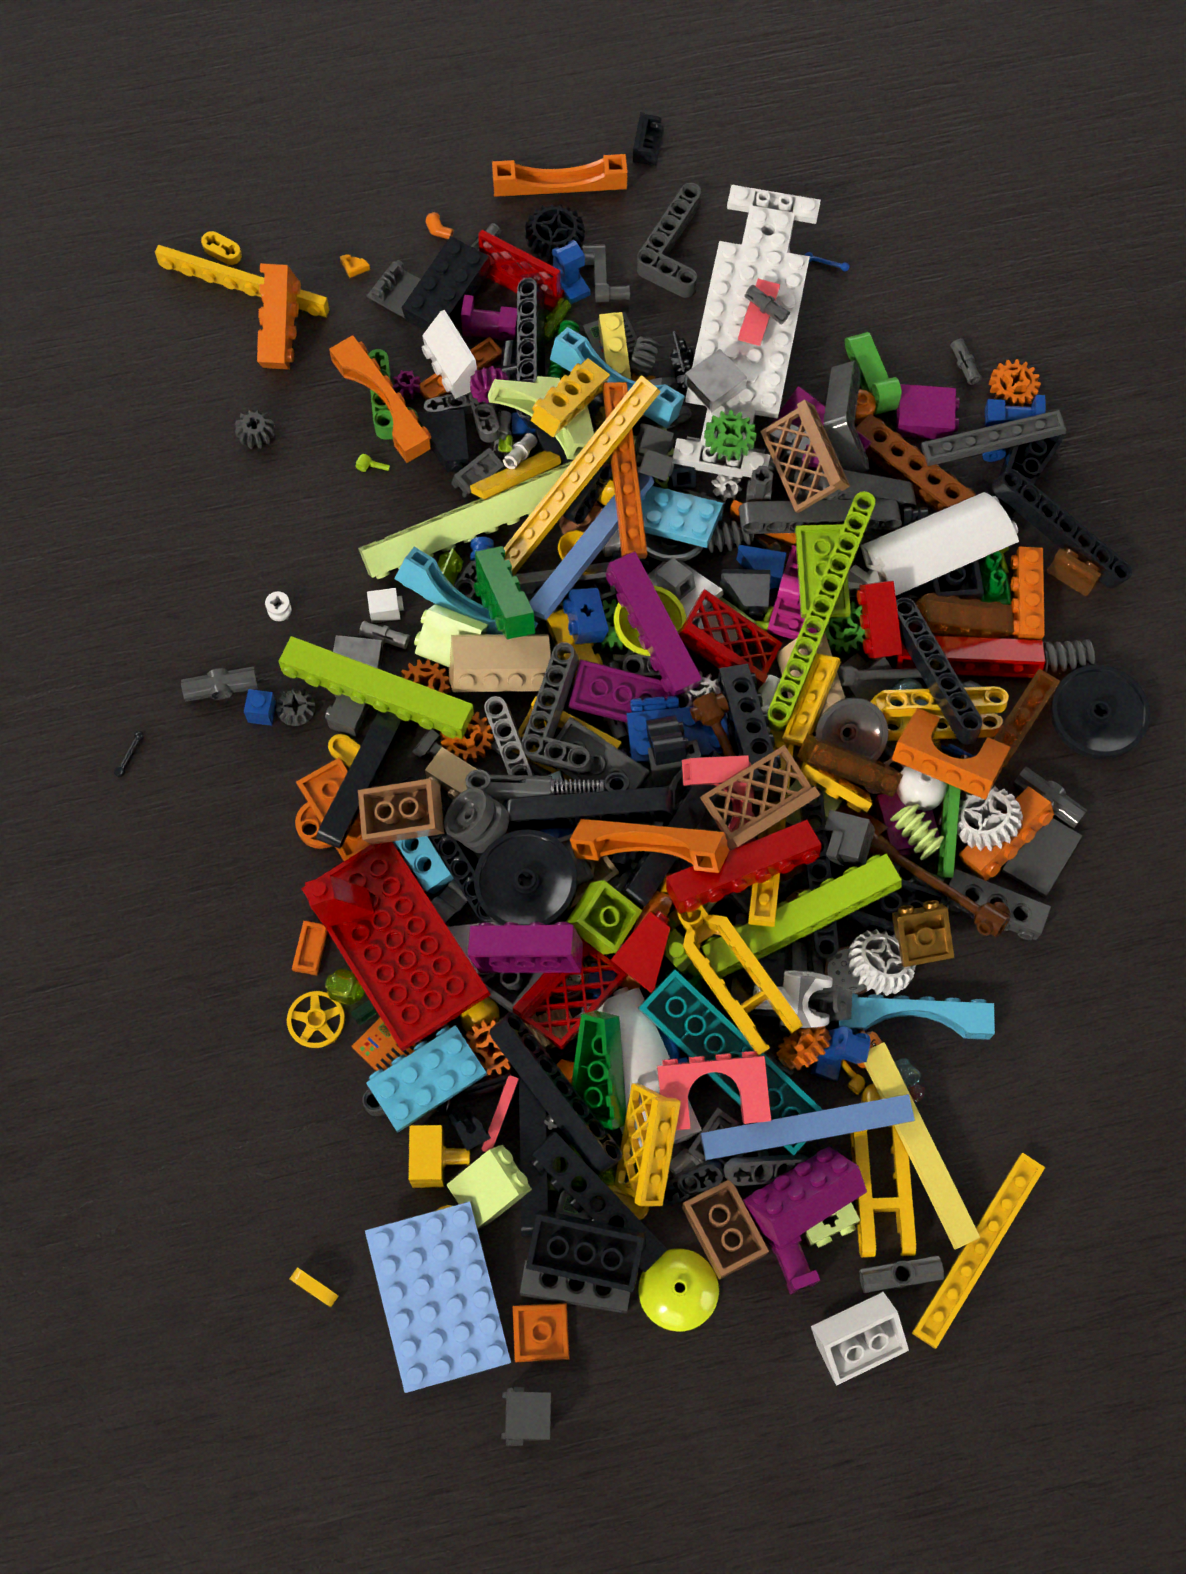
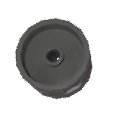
[444,788,509,853]

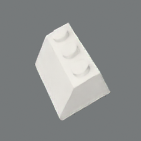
[422,310,477,399]
[811,1292,909,1385]

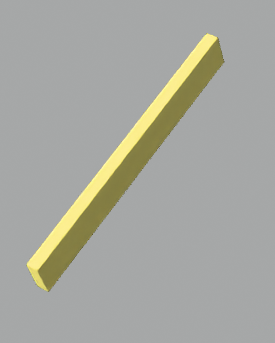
[864,1042,980,1249]

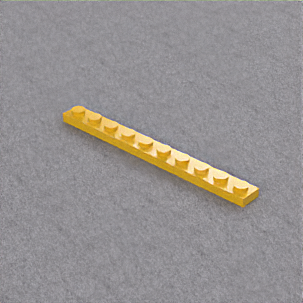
[504,376,661,576]
[748,713,794,927]

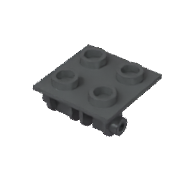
[367,260,421,318]

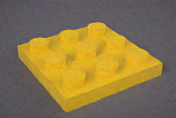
[801,755,872,812]

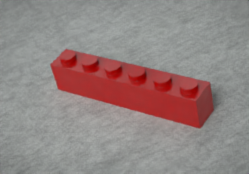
[894,636,1045,678]
[666,820,821,914]

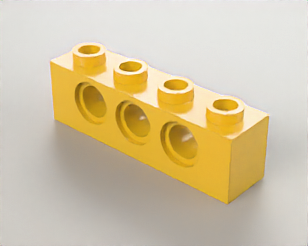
[530,358,610,437]

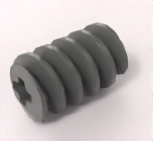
[708,521,754,553]
[1043,639,1095,673]

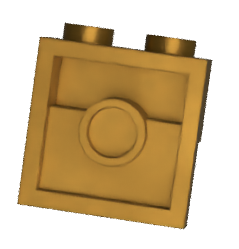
[892,900,954,967]

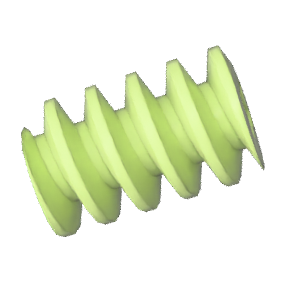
[890,804,944,860]

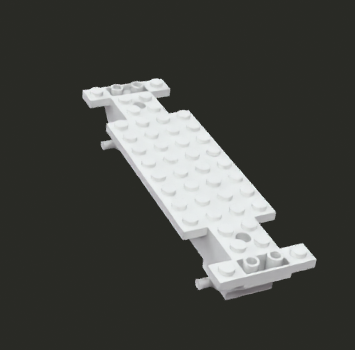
[672,185,821,478]

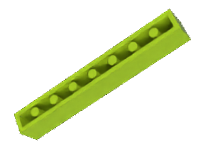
[279,636,474,739]
[701,854,902,979]

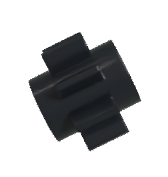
[610,851,641,868]

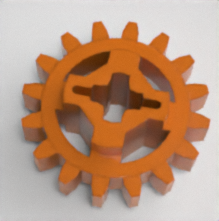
[989,359,1041,407]
[401,659,451,694]
[440,712,494,762]
[465,1017,511,1075]
[777,1026,832,1071]

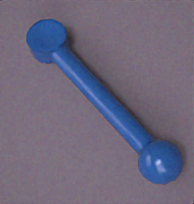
[804,252,850,271]

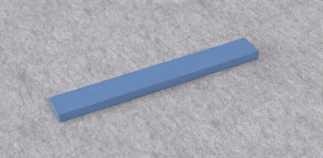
[529,472,654,620]
[700,1094,915,1160]

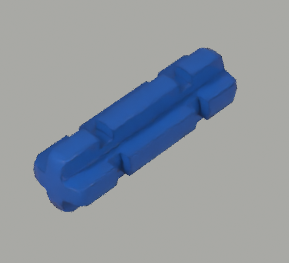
[630,696,679,713]

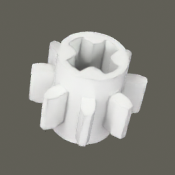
[712,474,742,501]

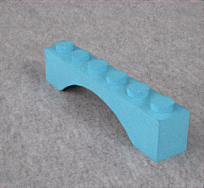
[550,327,685,428]
[394,547,538,635]
[836,993,995,1040]

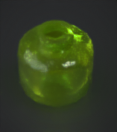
[325,968,365,1005]

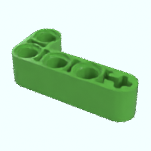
[845,332,901,415]
[368,349,418,440]

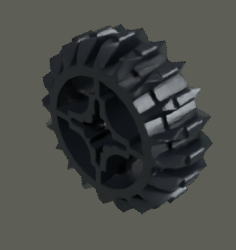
[525,203,585,261]

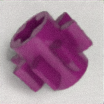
[393,370,421,399]

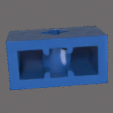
[563,588,609,644]

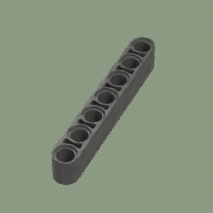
[739,499,902,534]

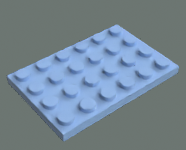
[365,1201,511,1393]

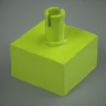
[566,880,642,954]

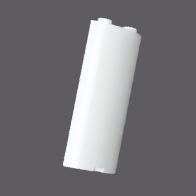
[860,492,1019,595]
[575,987,702,1156]

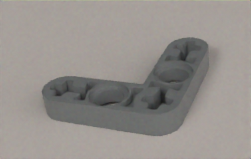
[424,392,500,442]

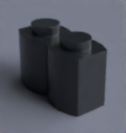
[646,715,690,766]

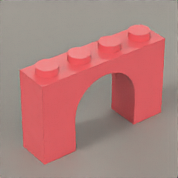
[682,756,756,863]
[657,1051,771,1130]

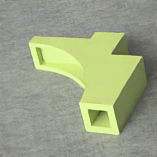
[488,376,594,460]

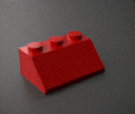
[857,581,903,658]

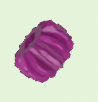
[470,366,509,404]

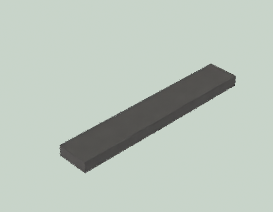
[921,410,1066,466]

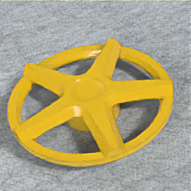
[287,991,345,1048]

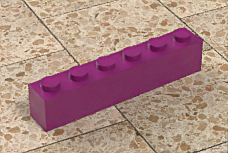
[606,551,702,696]

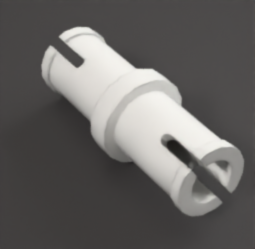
[503,433,537,469]

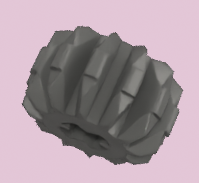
[629,336,659,377]
[235,409,275,449]

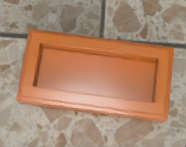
[292,921,328,976]

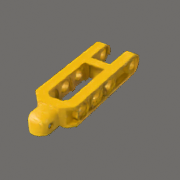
[870,687,1009,741]
[678,905,803,1056]
[850,1084,916,1257]

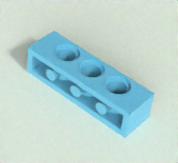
[392,836,455,895]

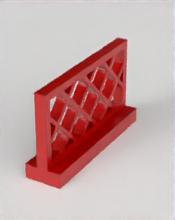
[478,230,564,312]
[678,589,782,690]
[513,937,628,1050]

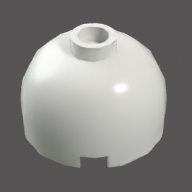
[897,766,948,811]

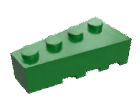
[474,546,535,640]
[571,1011,627,1130]

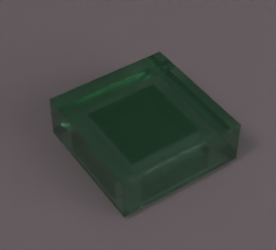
[351,999,378,1025]

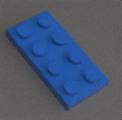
[626,707,729,763]

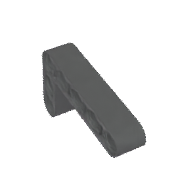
[637,183,701,298]
[824,360,869,473]
[789,470,917,512]
[521,642,595,775]

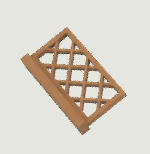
[760,400,850,513]
[700,745,820,851]

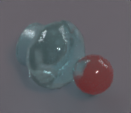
[894,1058,925,1102]

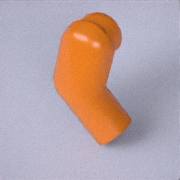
[426,212,454,239]

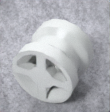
[265,591,292,621]

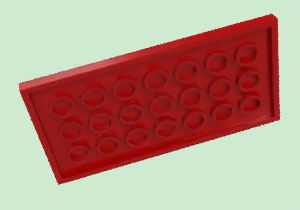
[301,842,491,1052]

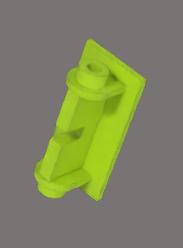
[437,549,463,586]

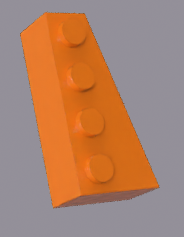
[257,263,301,370]

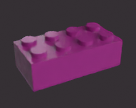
[467,922,583,973]
[743,1146,867,1247]

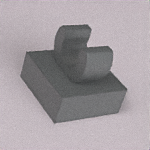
[412,729,442,758]

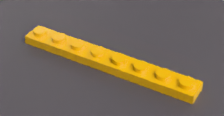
[155,245,329,317]
[912,1152,1045,1349]

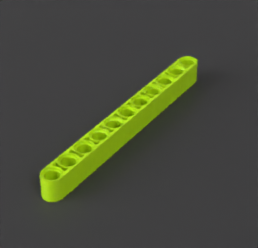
[767,491,875,731]

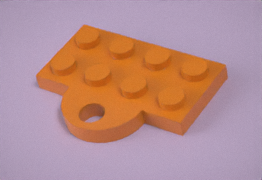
[295,758,371,861]

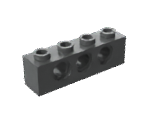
[945,869,1051,940]
[520,1260,630,1314]

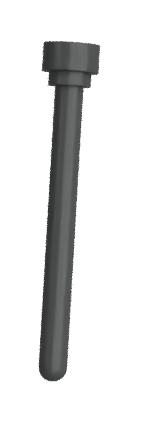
[838,666,922,686]

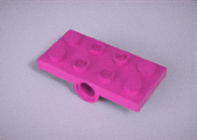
[767,545,817,640]

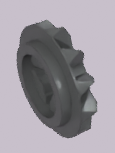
[276,688,315,726]

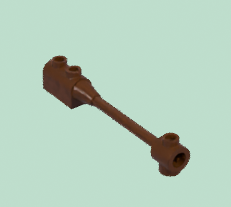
[690,692,807,883]
[829,802,1011,938]

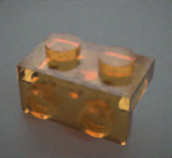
[1047,548,1101,596]

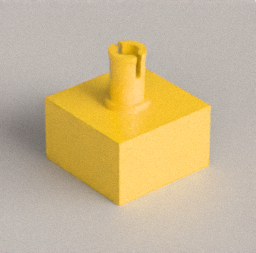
[409,1125,470,1188]

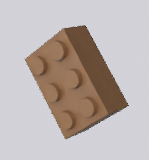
[358,778,444,845]
[682,1180,769,1280]

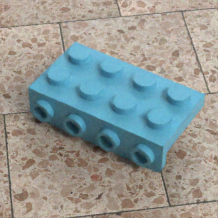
[641,486,723,548]
[366,1025,487,1133]

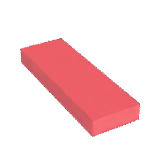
[738,279,780,346]
[482,1075,519,1152]

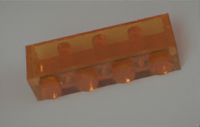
[915,593,1014,639]
[993,668,1060,767]
[797,733,903,797]

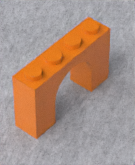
[892,708,1011,800]

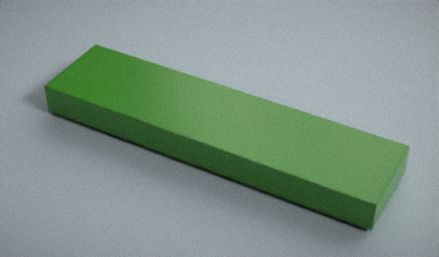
[937,784,960,878]

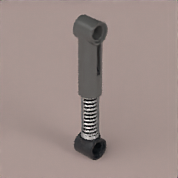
[465,769,630,800]

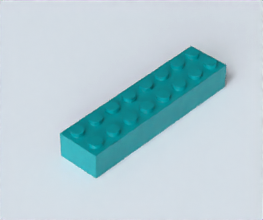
[638,970,823,1155]

